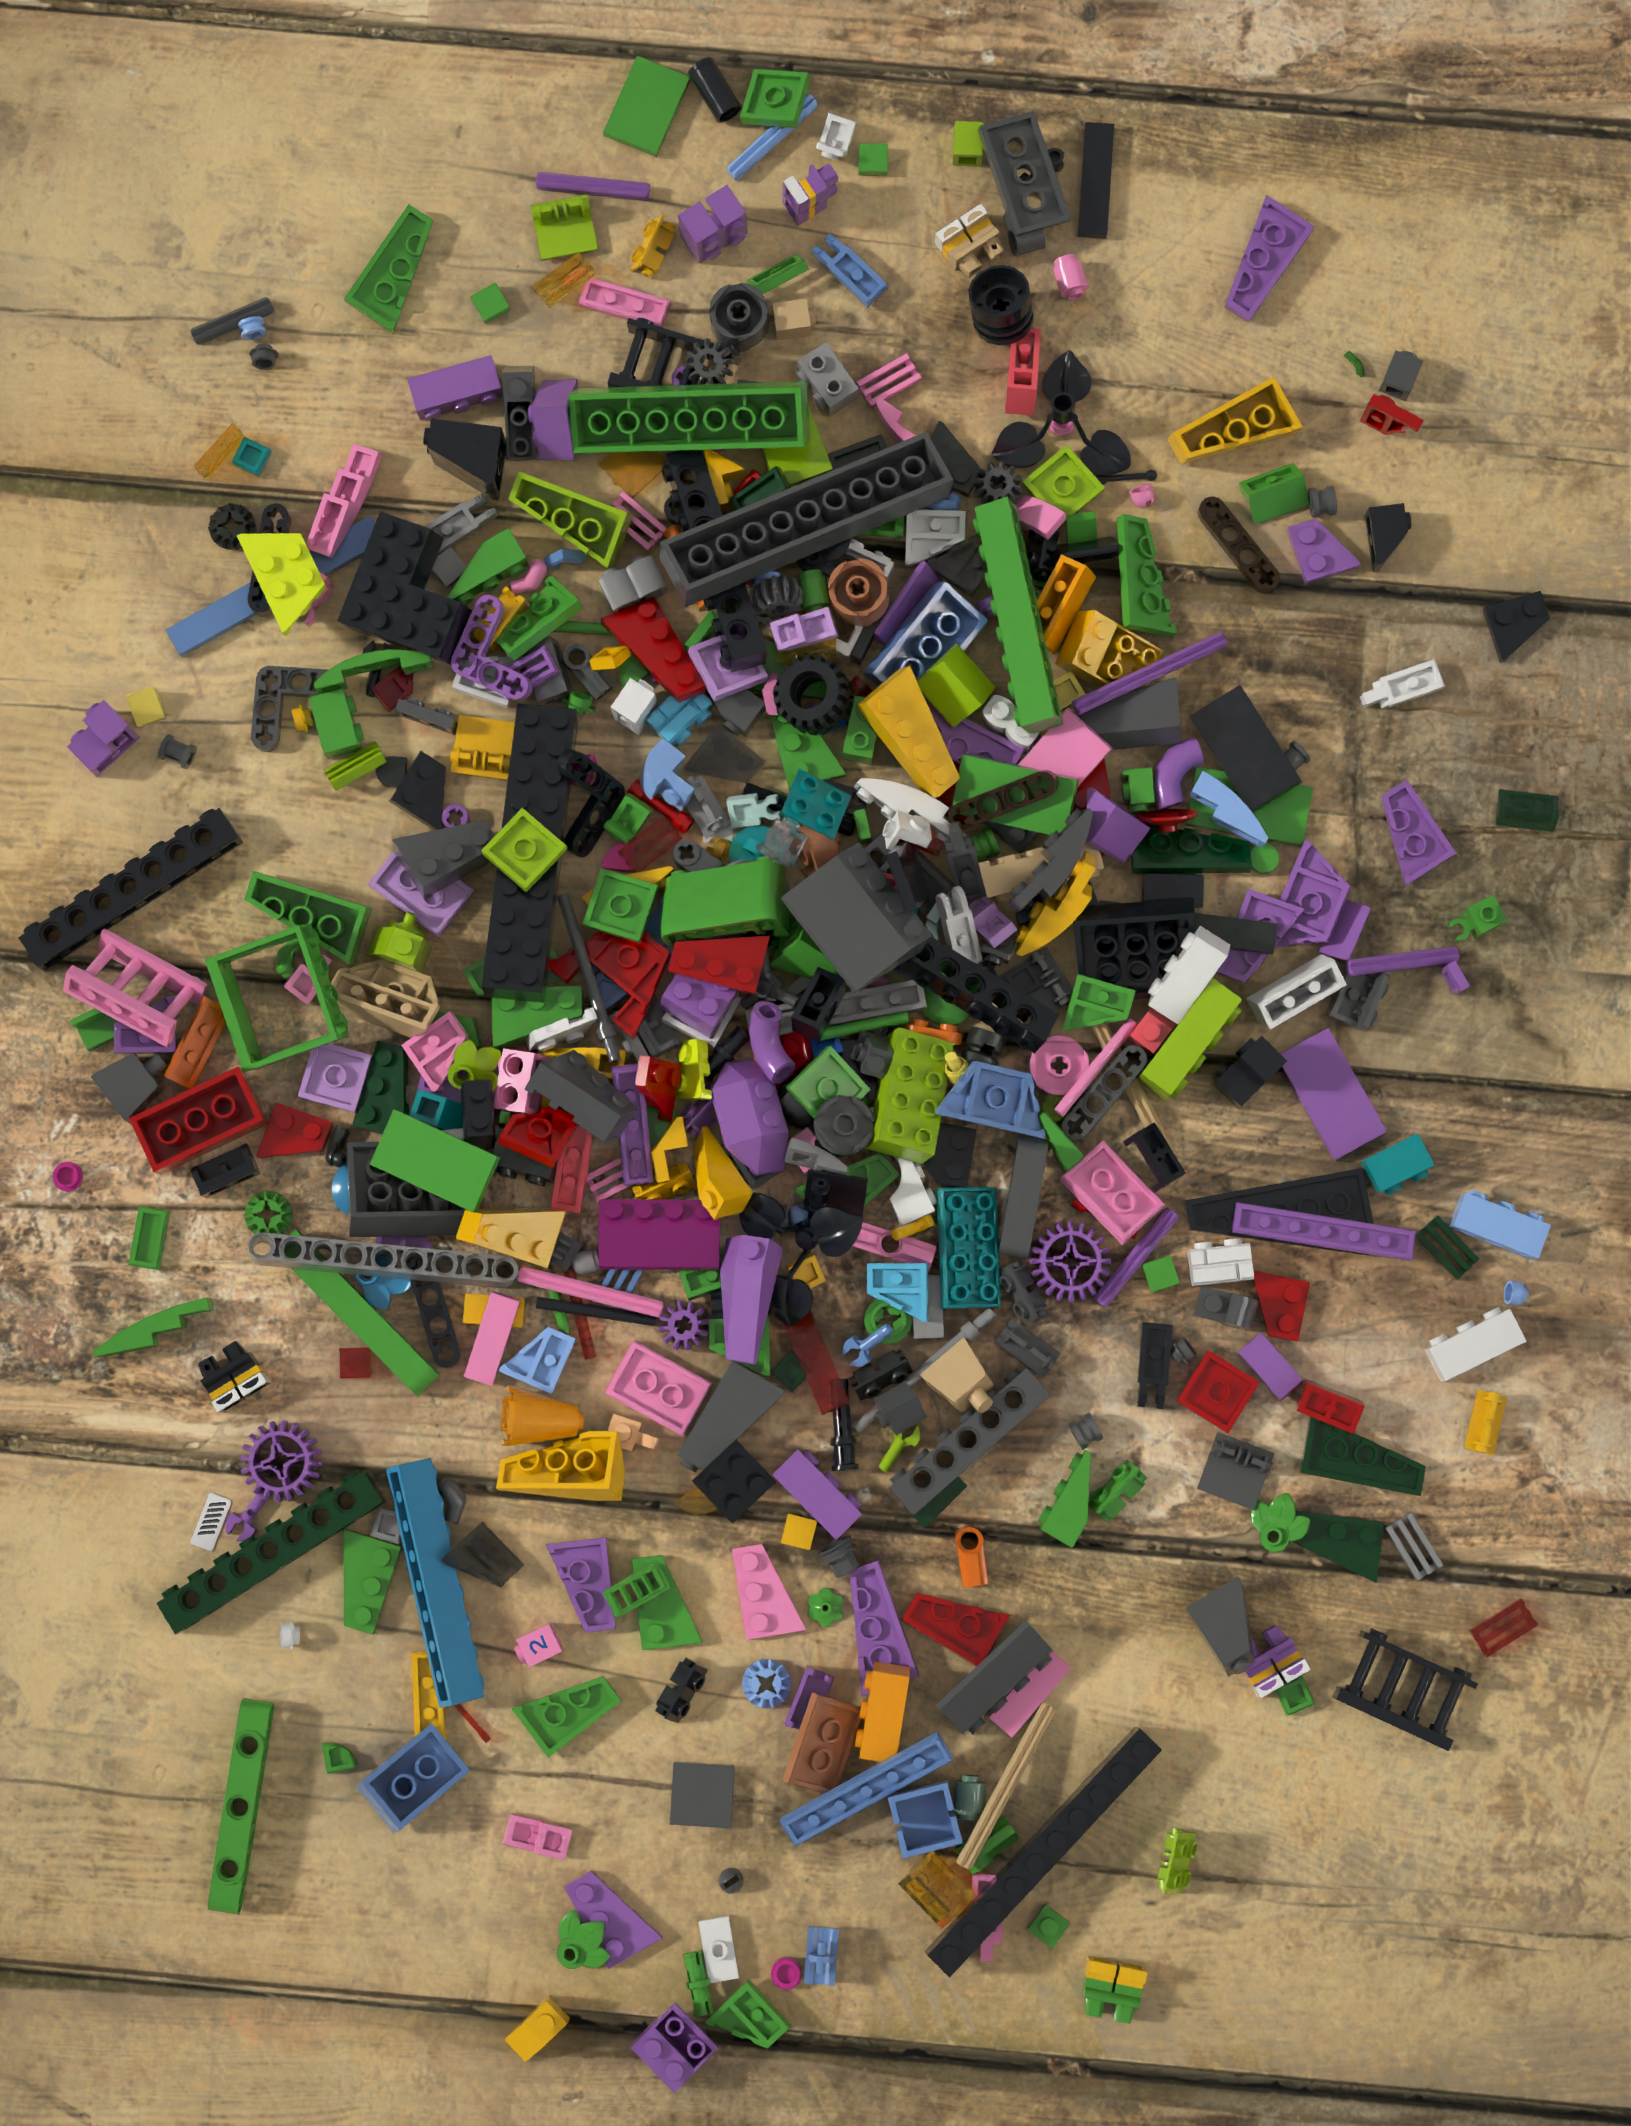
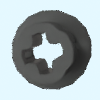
[816,1535,860,1578]

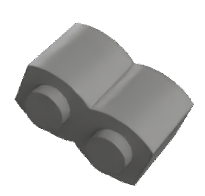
[598,555,667,613]

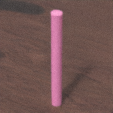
[1054,1018,1138,1117]

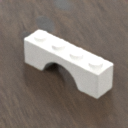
[870,1107,937,1226]

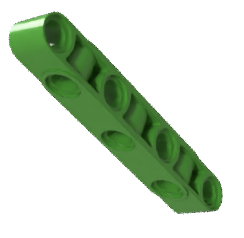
[208,1698,274,1915]

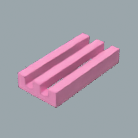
[857,353,922,409]
[612,491,667,553]
[587,1157,633,1203]

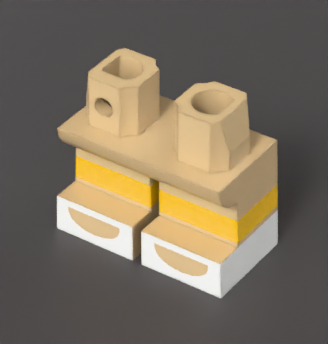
[935,203,1004,278]

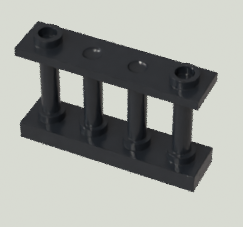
[607,318,741,387]
[1332,1628,1478,1751]

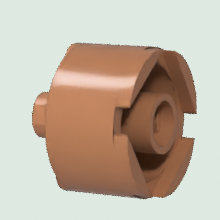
[828,558,890,627]

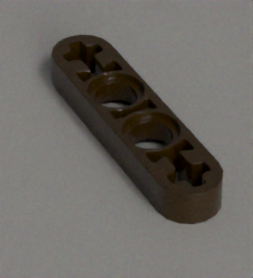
[1198,496,1280,594]
[948,770,1059,829]

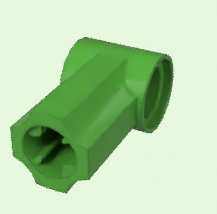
[955,1816,1020,1875]

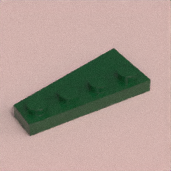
[1131,817,1252,874]
[1300,1417,1426,1496]

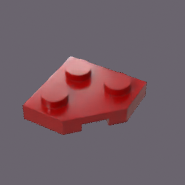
[498,1107,579,1168]

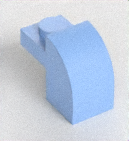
[640,738,695,811]

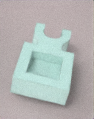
[726,793,782,828]

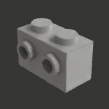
[796,342,859,416]

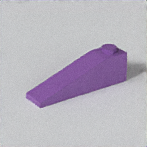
[720,1235,783,1365]

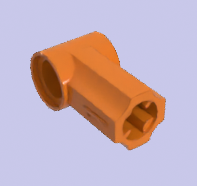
[955,1525,989,1588]

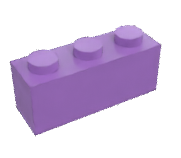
[407,355,503,421]
[772,1449,862,1540]

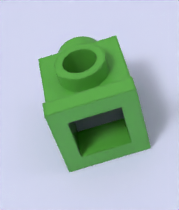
[1120,767,1155,814]

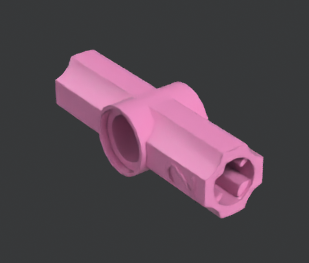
[852,1222,937,1271]

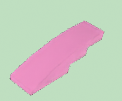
[306,444,383,558]

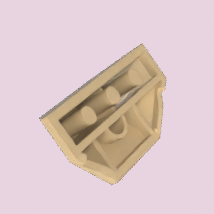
[331,959,440,1037]

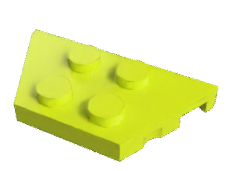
[236,533,327,636]

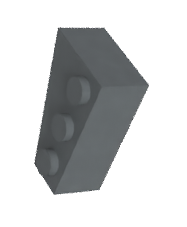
[524,1050,637,1142]

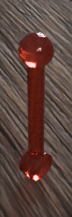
[454,1704,491,1743]

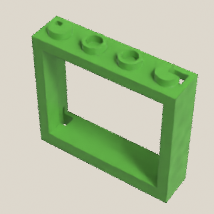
[205,924,349,1073]

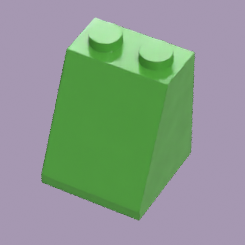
[770,914,847,987]

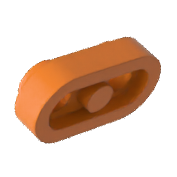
[904,1018,963,1045]

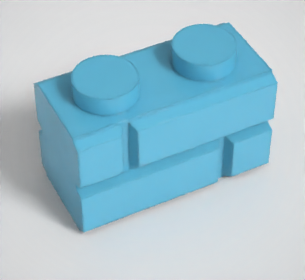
[645,693,713,747]

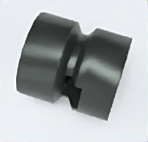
[961,1027,1007,1066]

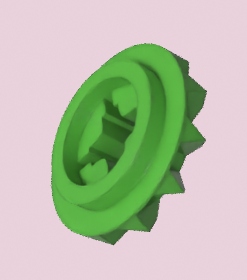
[244,1191,292,1234]
[864,1299,912,1344]

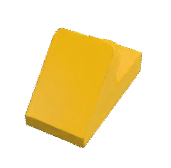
[703,450,745,512]

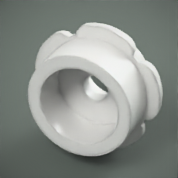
[279,1621,300,1651]

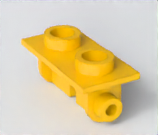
[630,214,676,278]
[632,1163,697,1200]
[1464,1389,1507,1456]

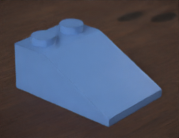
[356,1723,470,1834]

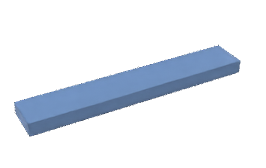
[780,1731,954,1847]

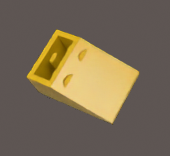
[1055,610,1164,693]

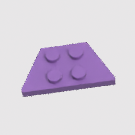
[1276,839,1351,947]

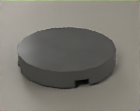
[814,1095,874,1156]

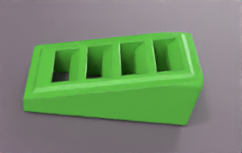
[1039,1112,1083,1174]
[602,1561,671,1619]

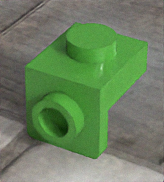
[603,793,654,843]

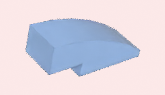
[1189,771,1268,848]

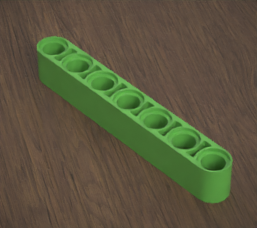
[284,1229,440,1397]

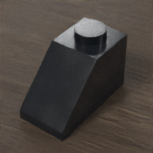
[1364,503,1411,572]

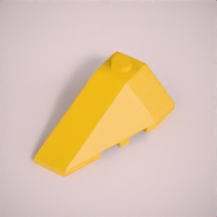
[496,1431,625,1501]

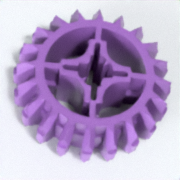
[1030,1221,1111,1302]
[240,1420,323,1502]

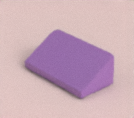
[1318,900,1371,964]

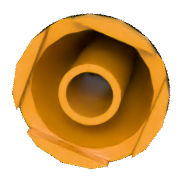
[500,1385,584,1446]

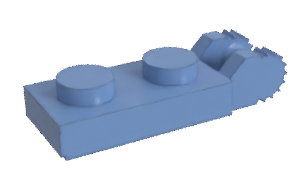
[812,233,888,308]

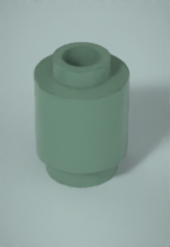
[954,1775,986,1821]

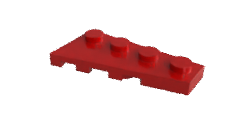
[601,597,705,703]

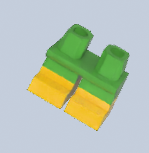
[1082,1956,1148,2024]

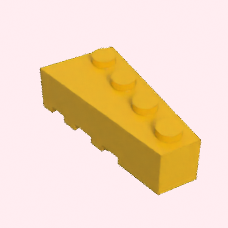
[1167,376,1303,465]

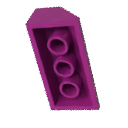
[598,1199,721,1270]

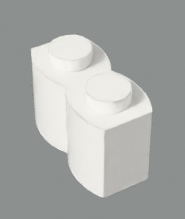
[981,695,1042,753]

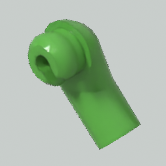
[275,938,302,979]

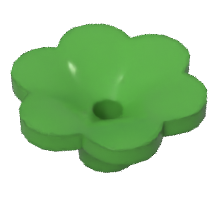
[808,1588,843,1627]

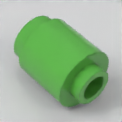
[798,569,832,613]

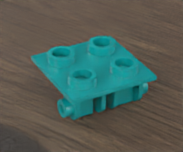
[781,768,851,840]

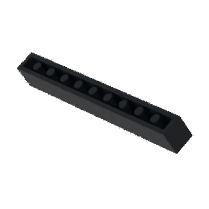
[924,1727,1162,1978]

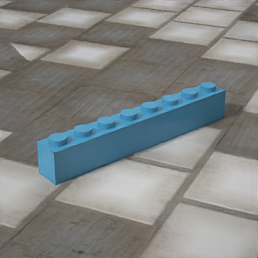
[386,1458,484,1708]

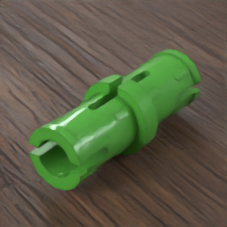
[683,1950,714,2017]

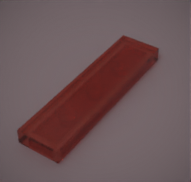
[784,1310,850,1416]

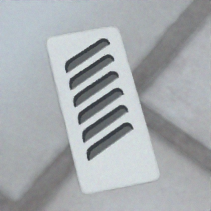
[190,1493,231,1551]

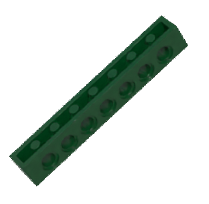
[156,1470,386,1634]

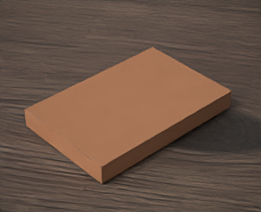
[782,1692,861,1793]

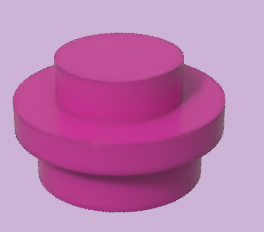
[53,1162,83,1192]

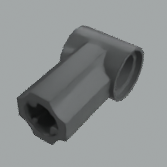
[564,643,616,701]

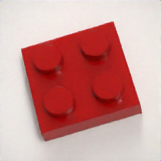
[1176,1350,1260,1434]

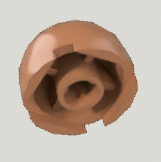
[785,824,841,878]

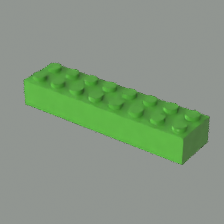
[568,381,810,453]

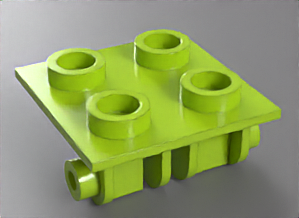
[531,194,598,261]
[1157,1827,1198,1895]

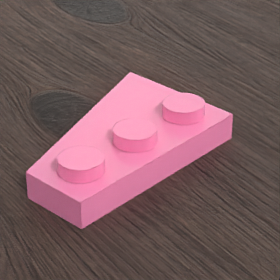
[732,1544,806,1640]

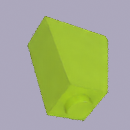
[366,926,432,973]

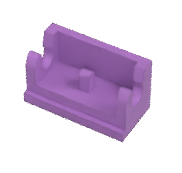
[784,1665,835,1729]

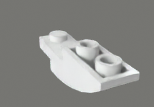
[854,778,966,847]

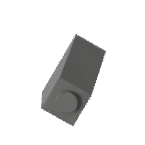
[1186,1577,1254,1677]

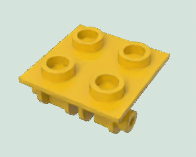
[450,715,515,780]

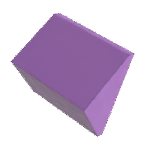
[1087,787,1150,864]

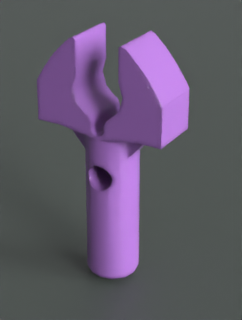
[226,1488,267,1541]

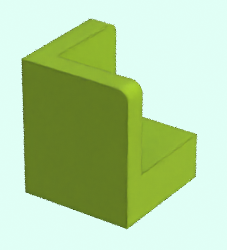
[953,121,984,166]

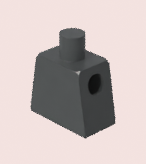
[91,1053,168,1124]

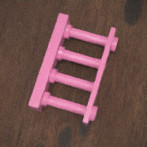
[63,928,207,1047]

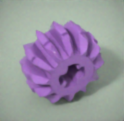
[658,1300,709,1351]

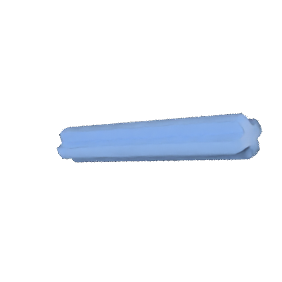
[727,94,818,180]

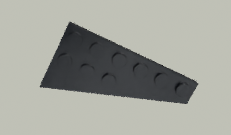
[1184,1168,1380,1257]

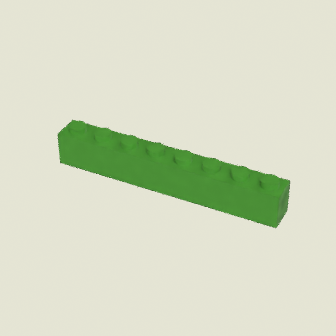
[973,496,1063,734]

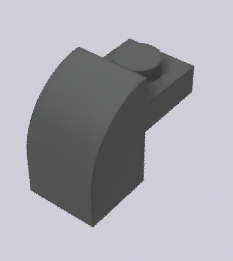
[1193,1286,1259,1332]

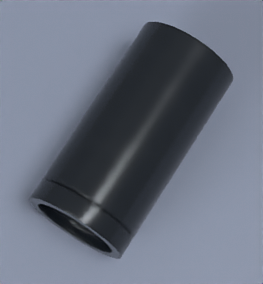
[688,57,742,123]

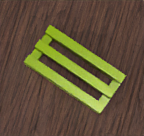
[324,741,387,791]

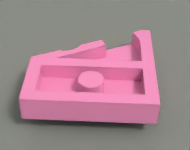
[401,1011,469,1093]

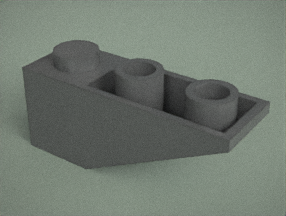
[502,366,537,460]

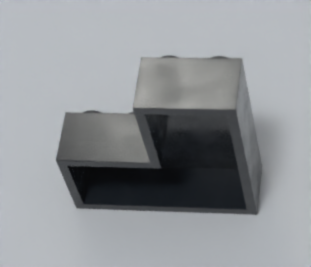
[337,511,472,665]

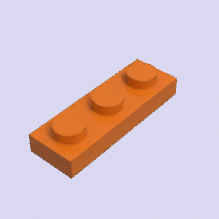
[163,996,226,1089]

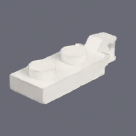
[1360,659,1445,709]

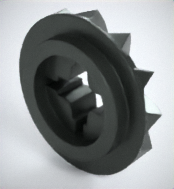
[208,503,256,550]

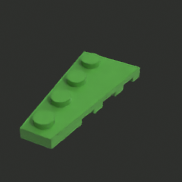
[344,204,433,334]
[1117,514,1178,638]

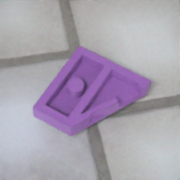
[1287,519,1360,584]

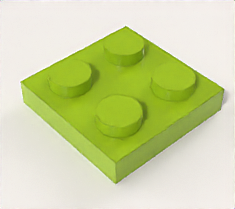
[1022,444,1105,528]
[481,808,567,892]

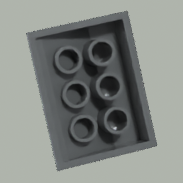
[781,842,932,993]
[347,1142,466,1237]

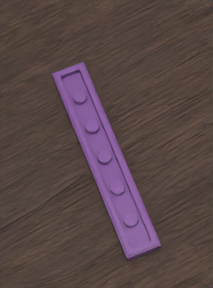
[1231,1202,1416,1261]

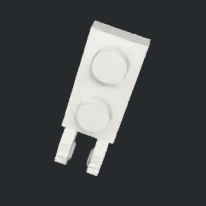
[935,886,983,964]

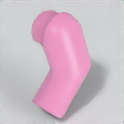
[510,558,547,595]

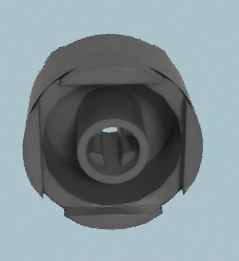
[710,283,769,352]

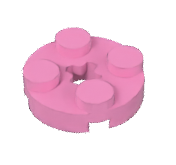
[1029,1036,1089,1096]

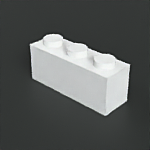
[1148,926,1230,1024]
[1246,954,1347,1030]
[1424,1307,1527,1382]

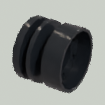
[968,265,1034,346]

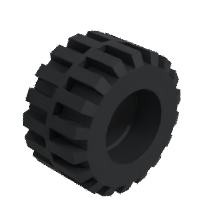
[773,654,854,736]

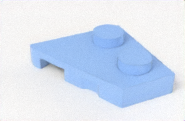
[499,1327,576,1394]

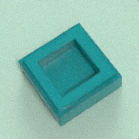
[231,437,272,477]

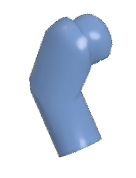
[925,492,962,511]

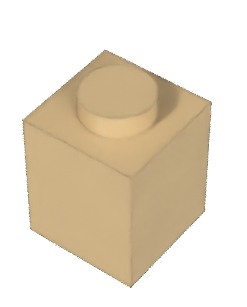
[772,298,816,340]

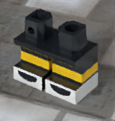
[198,1341,271,1413]

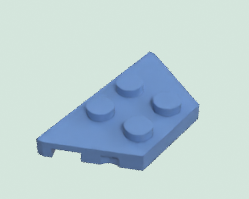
[935,1061,1045,1139]

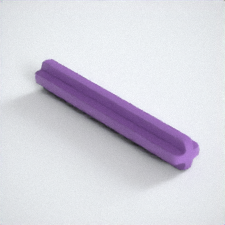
[536,172,650,200]
[1346,946,1460,976]
[1094,1208,1179,1307]

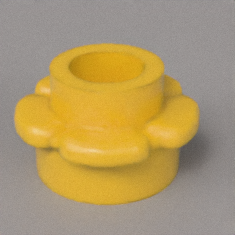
[291,704,313,733]

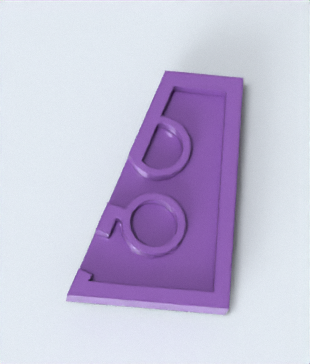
[1381,780,1456,886]
[1217,889,1305,984]
[564,1870,663,1969]

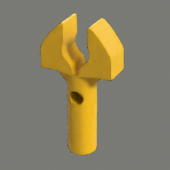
[891,1214,936,1240]

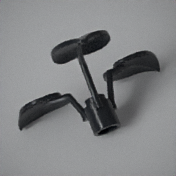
[992,350,1131,477]
[739,1192,863,1326]

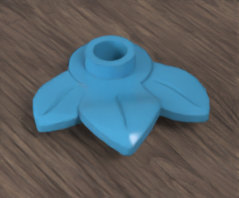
[354,1254,412,1310]

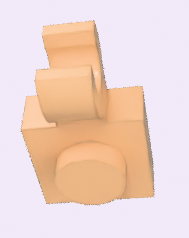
[608,1414,660,1452]

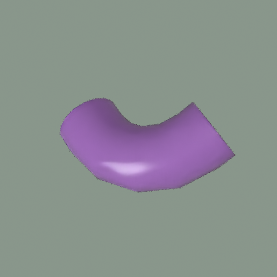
[1153,737,1203,811]
[749,1001,795,1084]

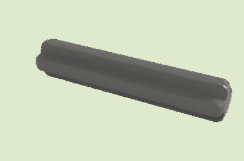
[190,297,274,345]

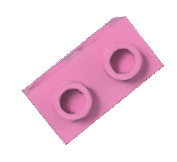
[493,1048,549,1114]

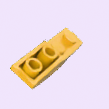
[1014,851,1097,956]

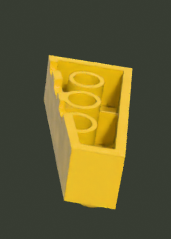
[856,666,960,798]

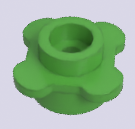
[562,690,596,715]

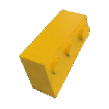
[456,1207,566,1269]

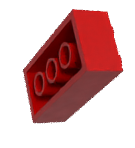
[129,1067,269,1175]

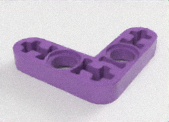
[451,595,532,701]

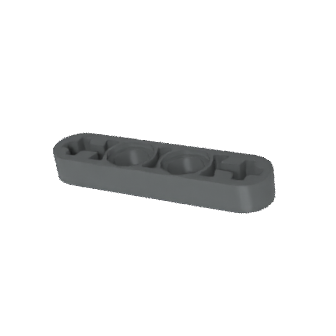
[1062,1045,1148,1141]

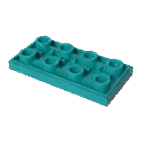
[936,1187,1001,1309]

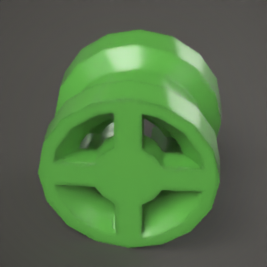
[969,827,1001,863]

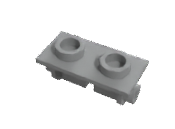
[684,774,731,839]

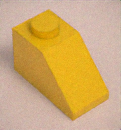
[504,1995,570,2062]

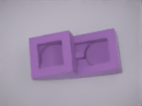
[1238,1333,1303,1402]

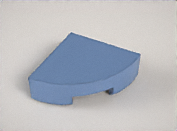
[544,549,586,568]

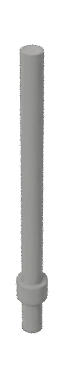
[852,1308,997,1433]

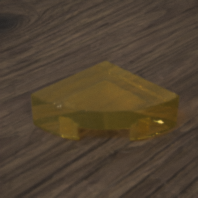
[675,1486,717,1515]

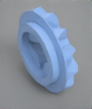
[742,1659,791,1708]

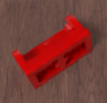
[1297,1379,1365,1434]

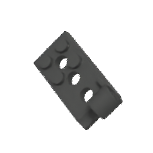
[978,111,1071,256]

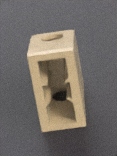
[920,1337,994,1413]

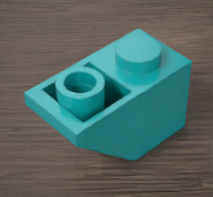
[410,1089,463,1130]

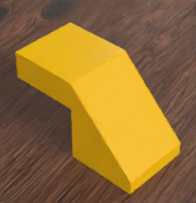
[651,1116,688,1183]

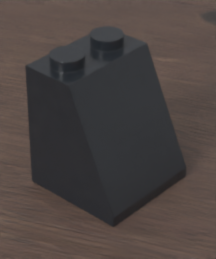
[423,418,507,501]

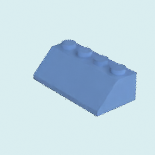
[863,582,988,699]

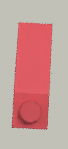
[1005,328,1041,416]

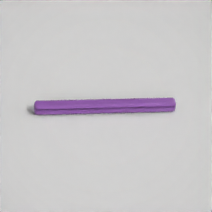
[1072,632,1227,715]

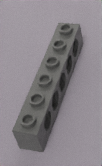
[888,1368,1050,1516]

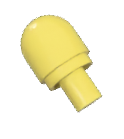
[945,1052,969,1085]

